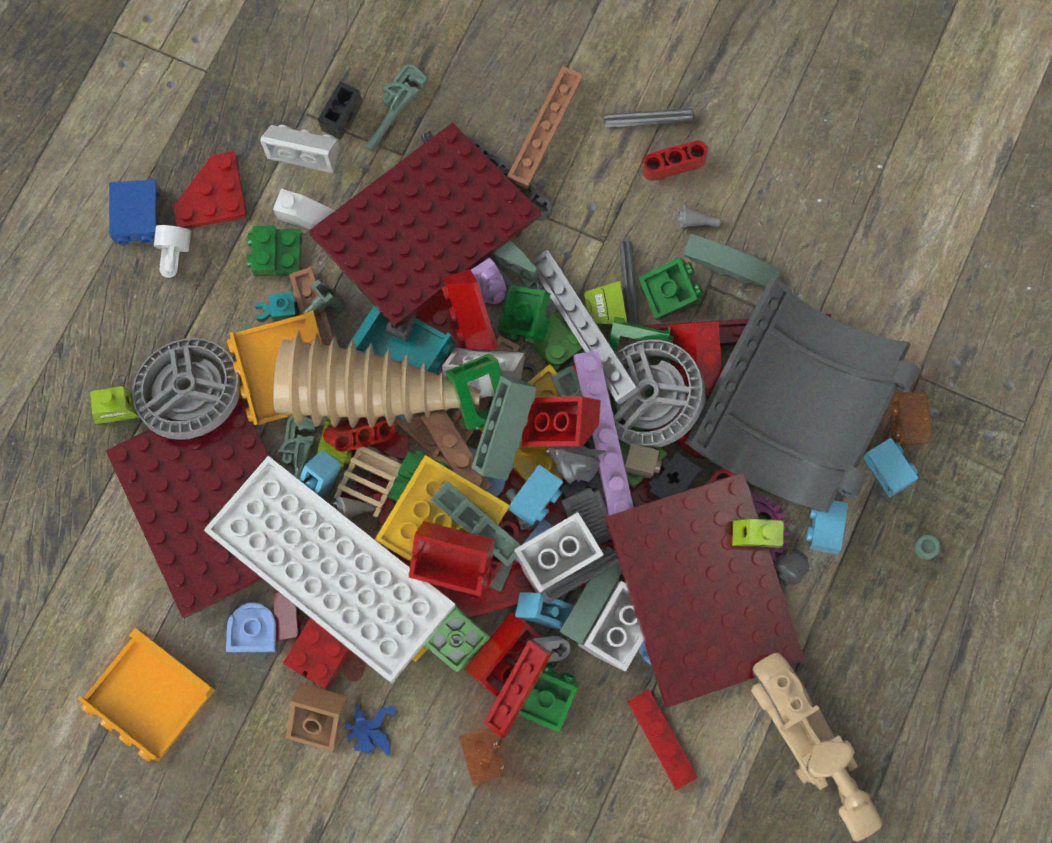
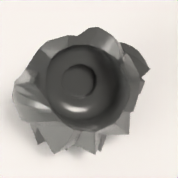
[546,445,606,484]

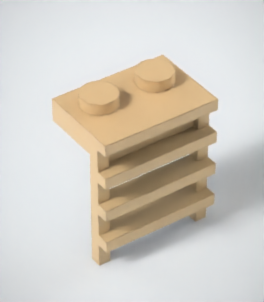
[334,446,402,518]

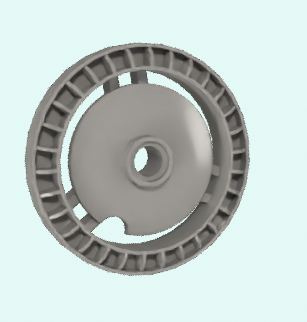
[132,338,241,440]
[607,340,705,448]

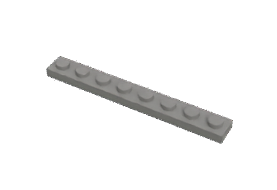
[531,249,640,404]

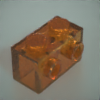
[890,392,932,446]
[459,728,505,787]

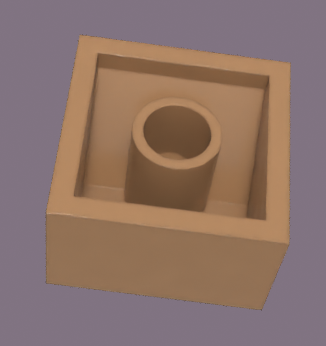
[286,683,348,752]

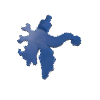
[343,705,396,756]

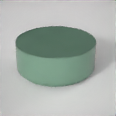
[914,535,941,560]

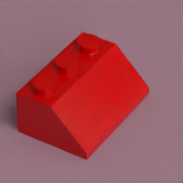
[441,269,499,350]
[668,322,722,396]
[521,396,601,447]
[464,613,554,698]

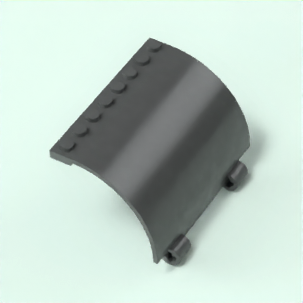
[685,278,920,513]

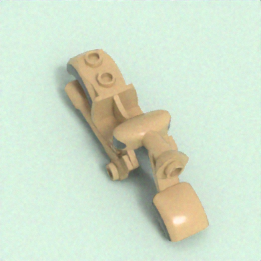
[751,653,882,841]

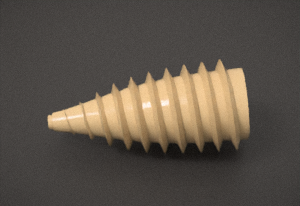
[273,331,481,428]

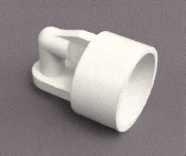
[154,225,191,278]

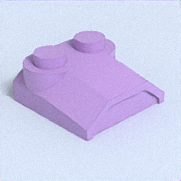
[471,258,507,304]

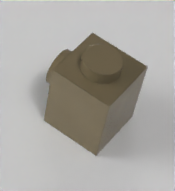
[624,443,662,479]

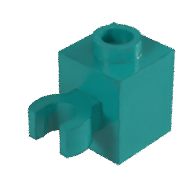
[254,292,298,322]

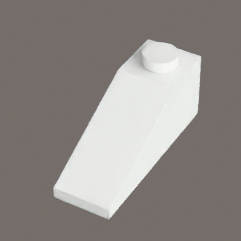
[273,189,335,229]

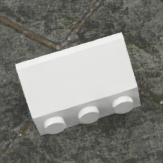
[260,125,340,173]
[442,348,525,398]
[514,512,604,594]
[577,581,643,671]

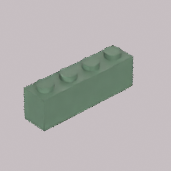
[472,375,536,480]

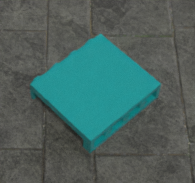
[346,306,456,421]

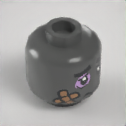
[774,548,809,585]

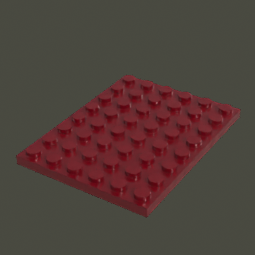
[308,122,541,329]
[106,396,270,619]
[604,473,805,708]

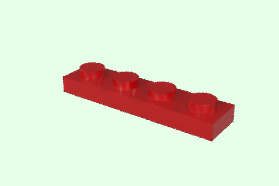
[483,639,552,738]
[627,689,698,791]

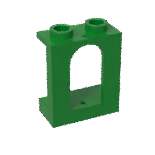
[609,316,674,370]
[445,353,503,430]

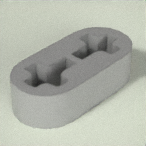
[525,636,570,662]

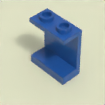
[109,180,160,245]

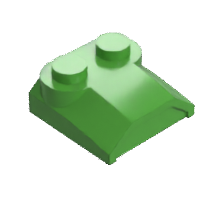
[531,311,584,372]

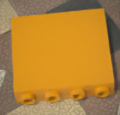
[227,310,323,426]
[78,628,215,762]

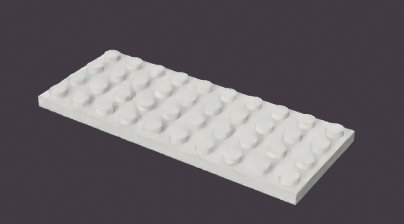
[204,456,456,684]

